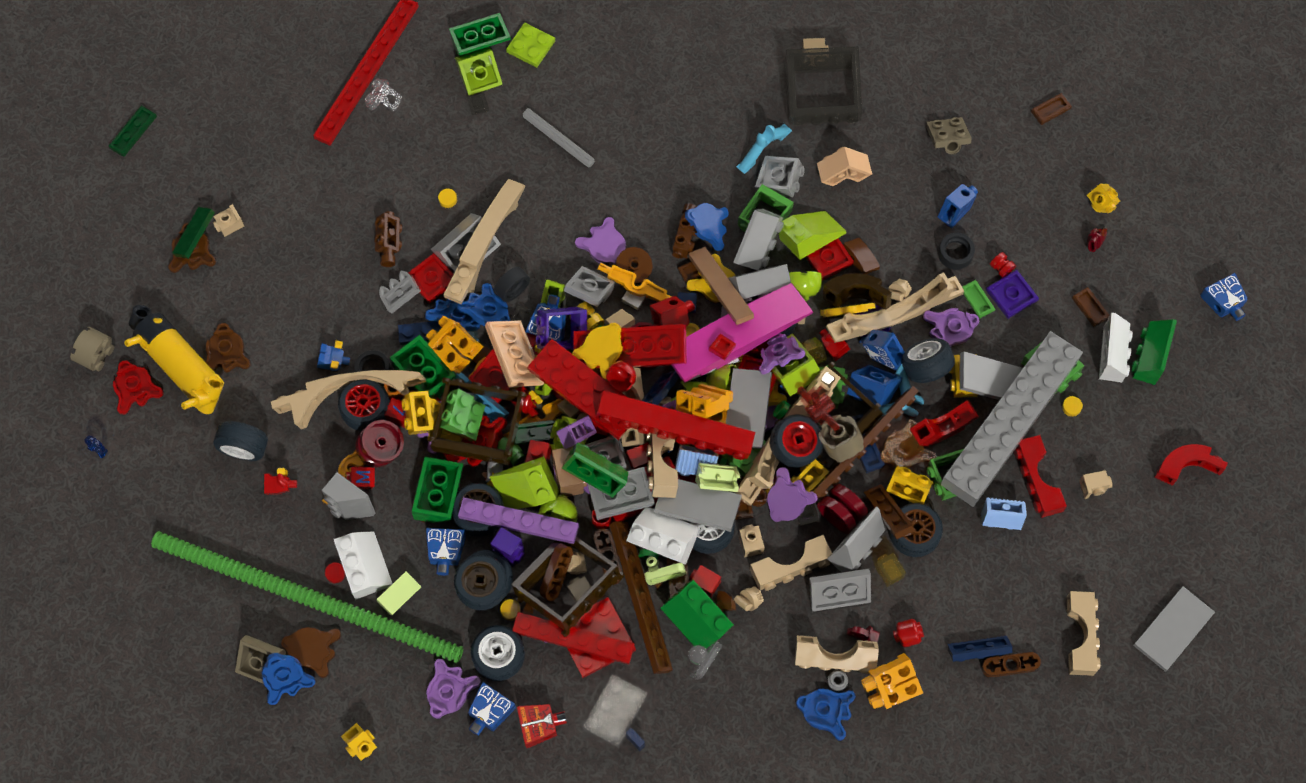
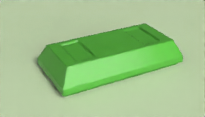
[962,280,996,319]

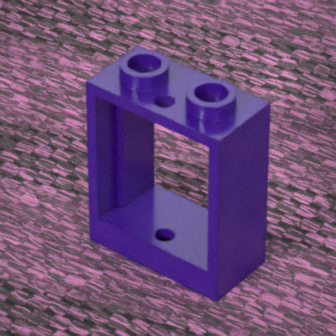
[536,307,587,350]

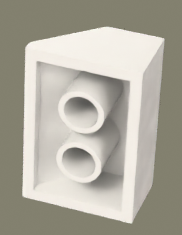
[1099,313,1133,383]
[626,507,700,565]
[334,532,393,600]

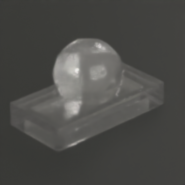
[688,641,722,680]

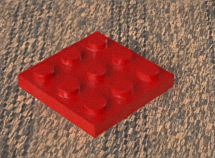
[567,597,636,678]

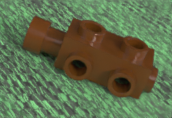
[672,204,697,259]
[374,211,402,267]

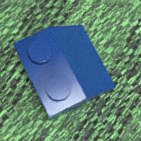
[847,365,903,407]

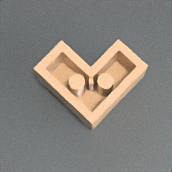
[817,147,872,186]

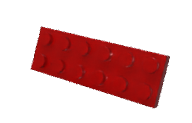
[574,324,687,369]
[527,339,628,440]

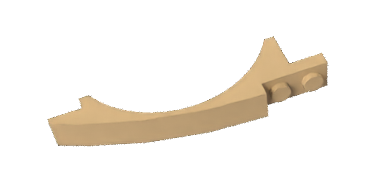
[444,179,525,304]
[826,273,964,343]
[734,366,841,505]
[271,370,426,429]

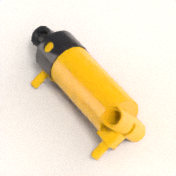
[124,305,224,414]

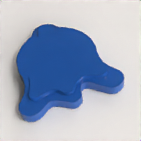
[685,203,729,251]
[457,283,510,326]
[425,298,480,331]
[261,653,315,705]
[796,689,856,741]

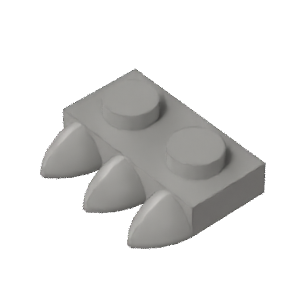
[379,271,421,313]

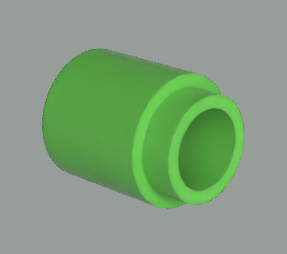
[497,437,525,466]

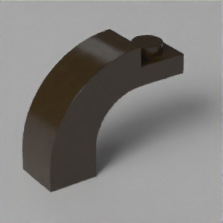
[823,273,892,310]

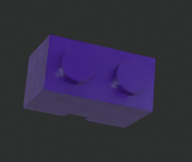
[491,527,525,567]

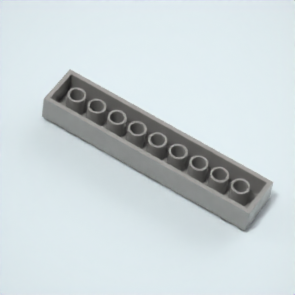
[941,331,1083,507]

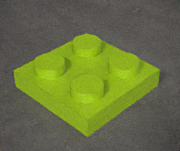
[506,23,555,68]

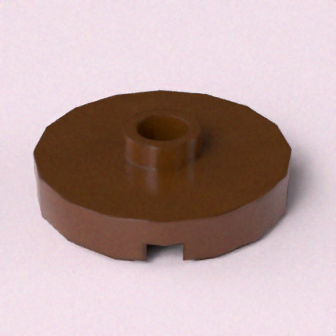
[615,247,653,284]

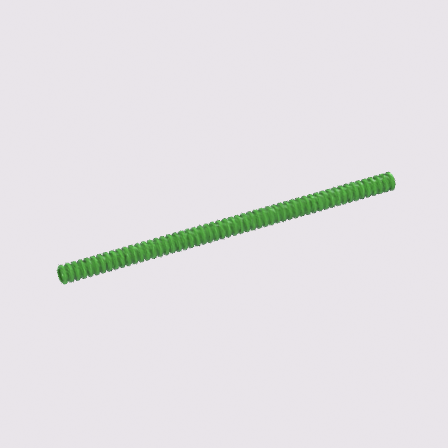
[151,531,464,663]

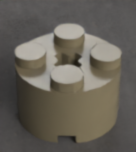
[70,327,114,371]
[819,415,864,462]

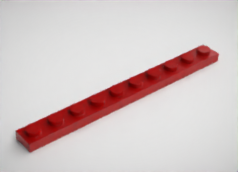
[313,0,419,146]

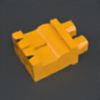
[426,316,483,374]
[676,383,733,418]
[861,653,923,709]

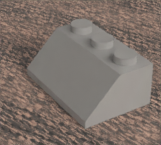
[733,209,784,270]
[431,213,501,274]
[728,264,791,302]
[322,472,375,520]
[828,507,885,573]

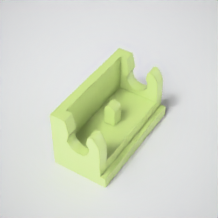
[695,463,740,492]
[377,572,421,615]

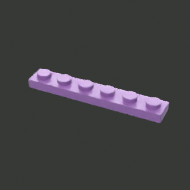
[458,497,579,544]

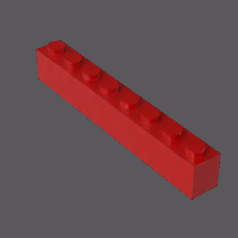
[596,391,756,460]

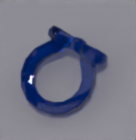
[84,435,108,458]

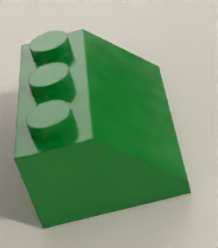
[449,13,511,56]
[1131,319,1177,385]
[390,335,456,400]
[562,443,629,498]
[412,457,463,523]
[660,580,734,653]

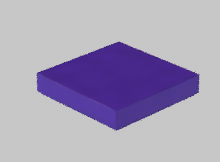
[986,270,1039,319]

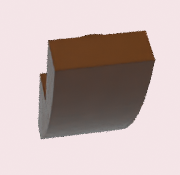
[844,238,880,274]

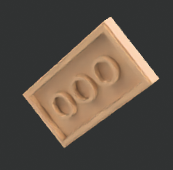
[485,321,544,387]

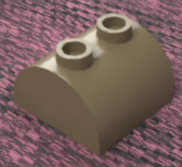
[235,635,286,684]

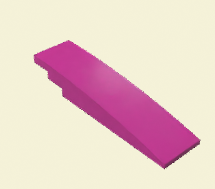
[672,283,813,383]

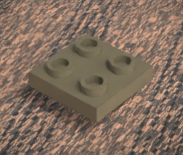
[927,117,971,154]

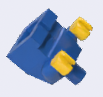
[317,340,350,371]

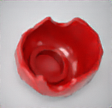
[606,360,636,392]

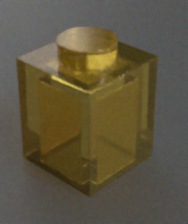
[801,337,827,364]
[875,553,906,587]

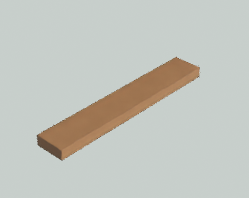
[688,247,754,325]

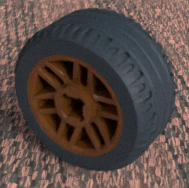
[889,503,943,557]

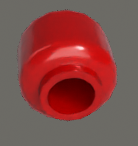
[893,619,924,647]

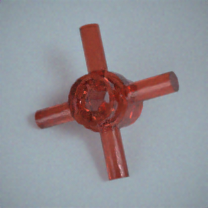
[797,386,840,431]

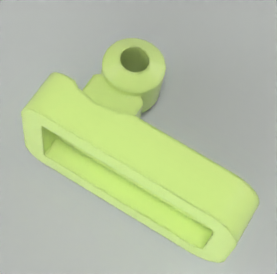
[644,557,686,585]

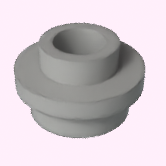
[828,670,848,691]

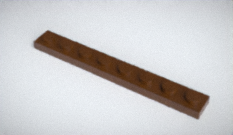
[811,386,918,500]
[609,522,673,674]

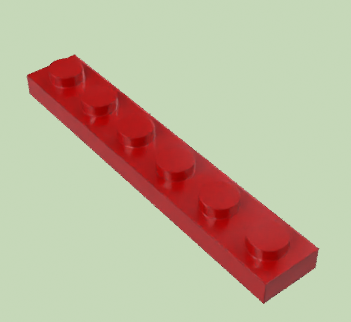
[512,612,635,665]

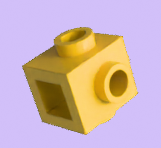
[1087,184,1120,213]
[341,723,377,761]

